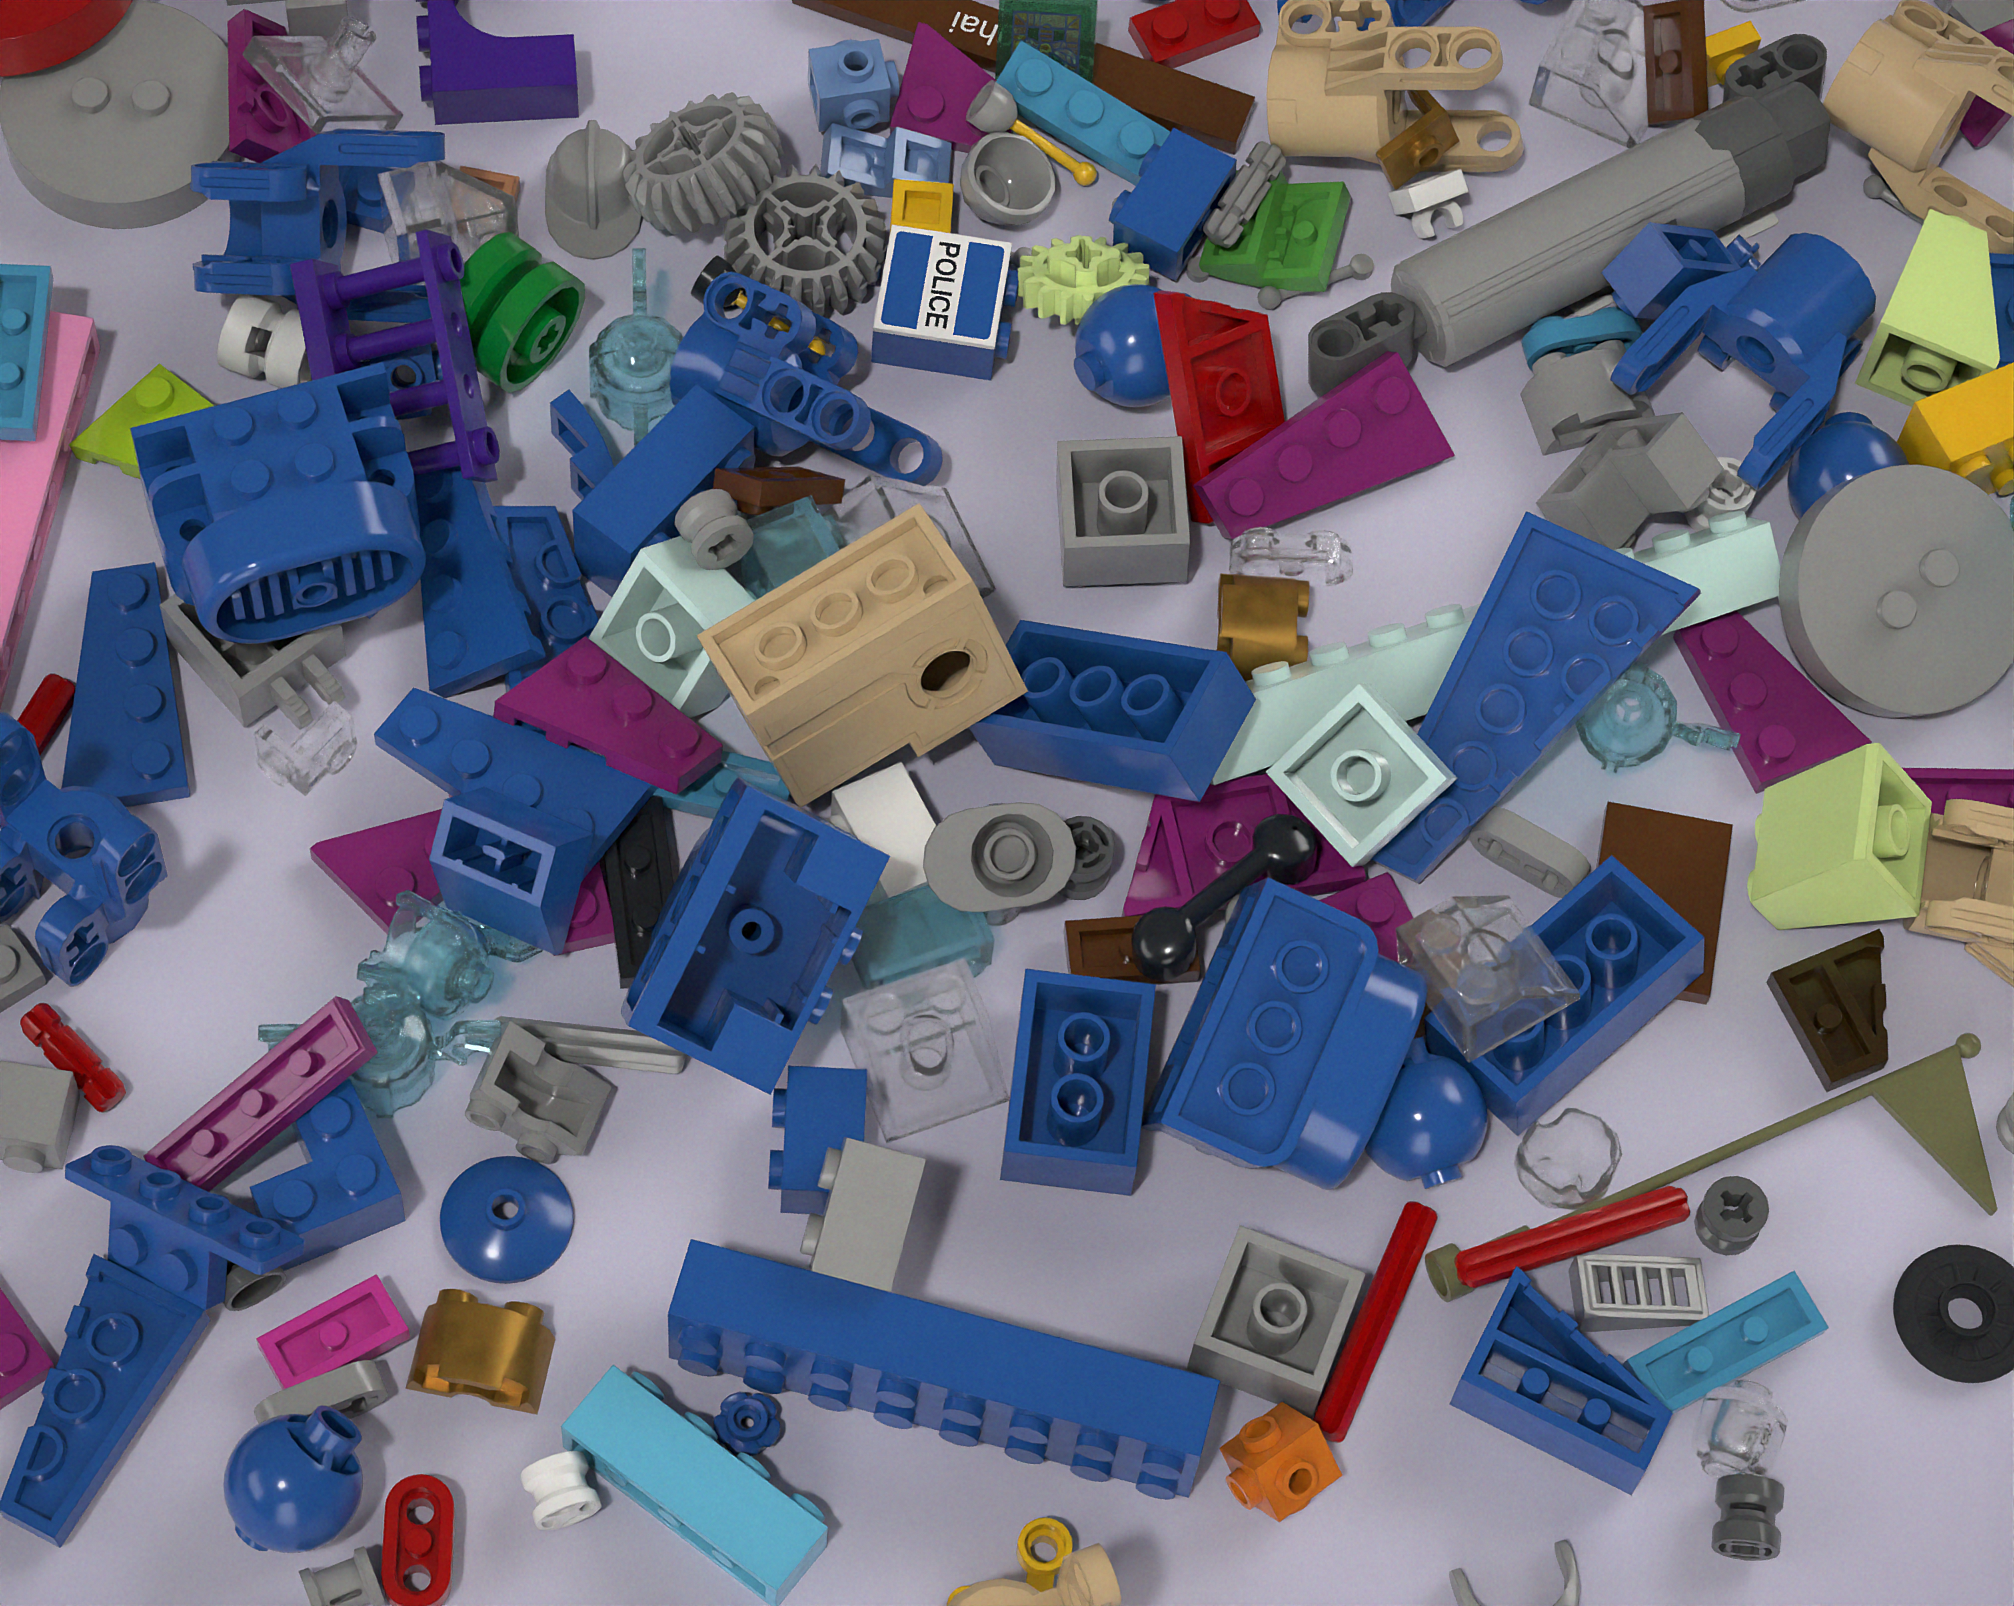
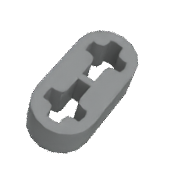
[1469,806,1590,898]
[254,1360,388,1424]

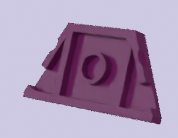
[1122,774,1366,917]

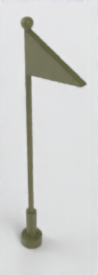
[1425,1033,1998,1302]

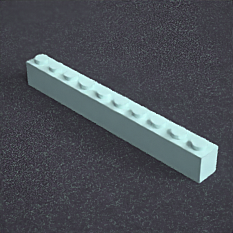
[1210,511,1781,785]

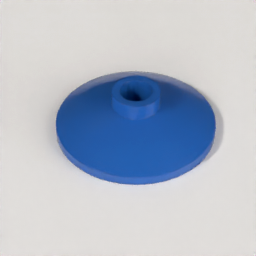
[440,1156,573,1284]

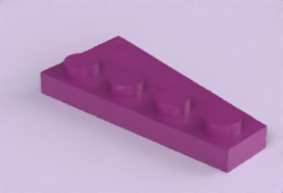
[1193,351,1455,539]

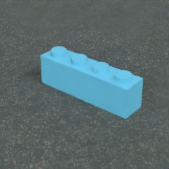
[561,1365,828,1606]

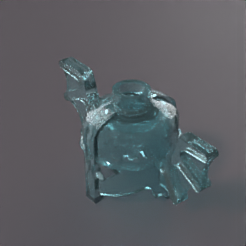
[589,248,683,447]
[1576,661,1741,773]
[356,889,543,1023]
[258,986,501,1118]

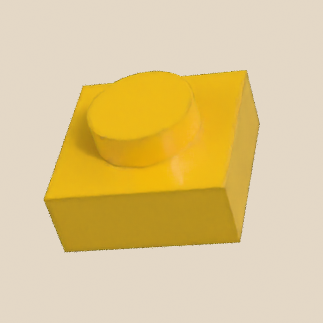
[1706,20,1762,87]
[890,179,954,233]

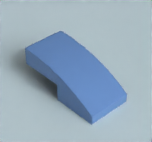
[820,123,952,198]

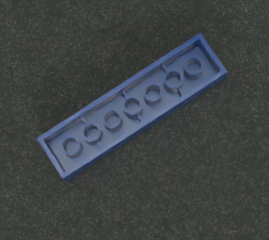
[668,1239,1220,1500]

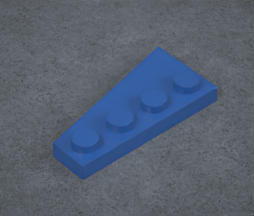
[414,465,546,698]
[374,687,658,882]

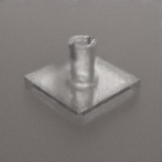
[242,16,404,134]

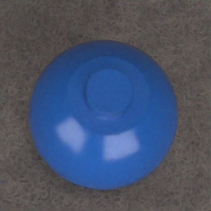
[1074,284,1191,407]
[1787,412,1909,520]
[1365,1037,1488,1189]
[223,1405,363,1553]

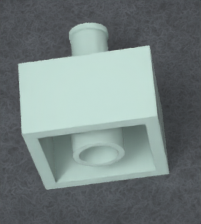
[588,536,757,718]
[1266,684,1457,867]

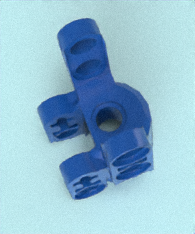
[190,128,445,323]
[1610,233,1876,490]
[670,272,943,489]
[0,712,168,987]

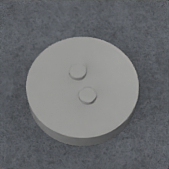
[0,0,241,229]
[1779,465,2014,718]

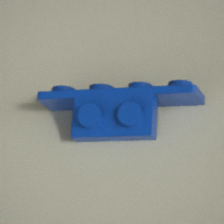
[65,1145,305,1310]

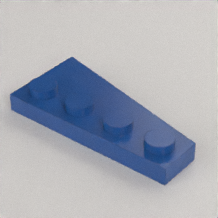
[493,506,599,736]
[61,562,190,807]
[0,1253,211,1548]

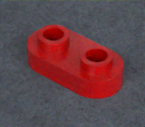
[381,1474,455,1606]

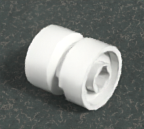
[217,294,312,388]

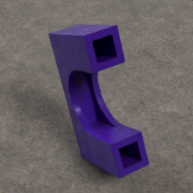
[416,0,579,125]

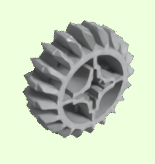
[623,92,784,234]
[724,163,887,316]

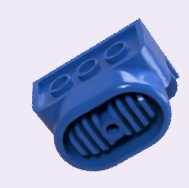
[130,362,426,644]
[621,777,890,1095]
[1141,877,1428,1190]

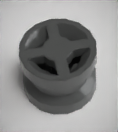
[1694,1176,1769,1256]

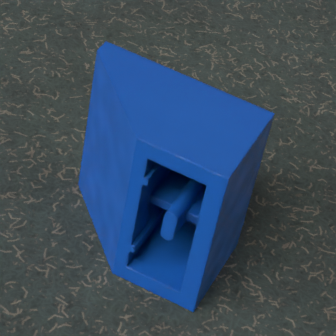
[429,787,594,955]

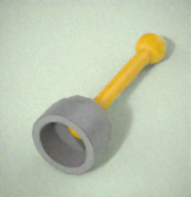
[966,80,1097,186]

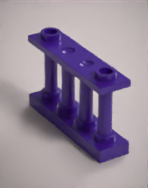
[290,229,500,483]

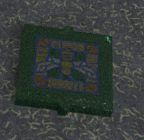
[995,0,1098,84]

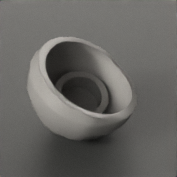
[960,131,1055,225]

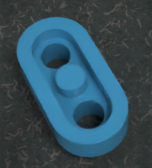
[1521,307,1643,371]

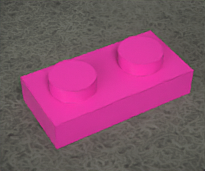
[256,1274,410,1390]

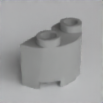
[1520,340,1655,456]
[465,1020,612,1164]

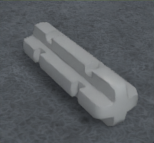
[1203,141,1286,248]

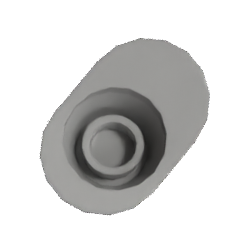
[545,120,642,260]
[923,802,1076,912]

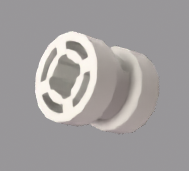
[1685,457,1756,532]

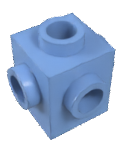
[808,39,899,132]

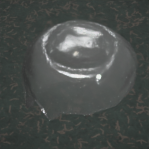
[1514,1108,1622,1210]

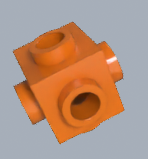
[1219,1402,1342,1522]

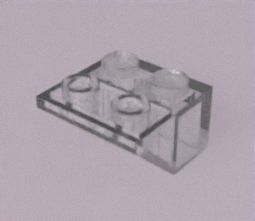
[377,161,519,285]

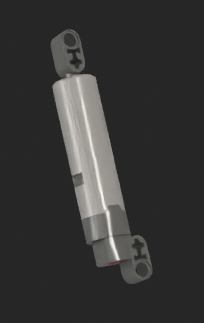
[1308,34,1831,396]

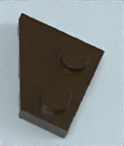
[1766,929,1888,1092]

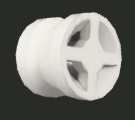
[520,1451,602,1530]

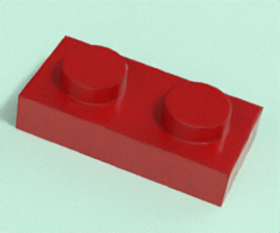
[1128,0,1261,69]

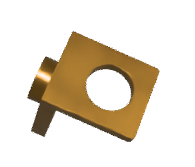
[1375,67,1459,189]

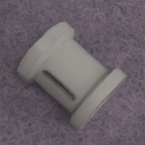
[299,1546,385,1606]

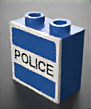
[871,224,1019,381]

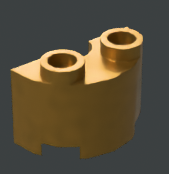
[1216,573,1309,681]
[405,1289,555,1415]

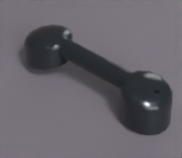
[1131,814,1317,981]

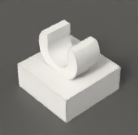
[1388,169,1469,239]

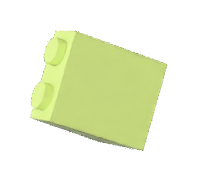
[1855,209,2000,407]
[1747,743,1932,930]

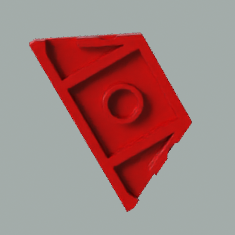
[1153,290,1285,524]

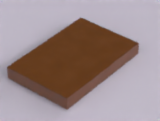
[1596,801,1733,1005]

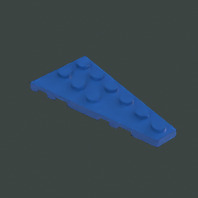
[1370,511,1701,883]

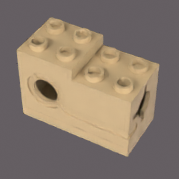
[697,503,1028,808]

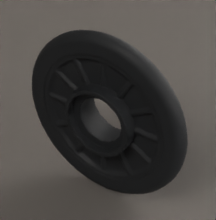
[1893,1244,2014,1383]

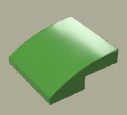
[1199,170,1351,292]

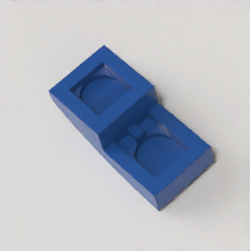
[550,389,614,500]

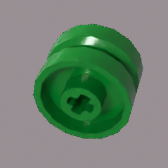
[459,232,585,393]

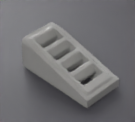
[1568,1254,1709,1333]

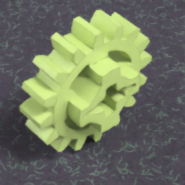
[1017,235,1149,325]

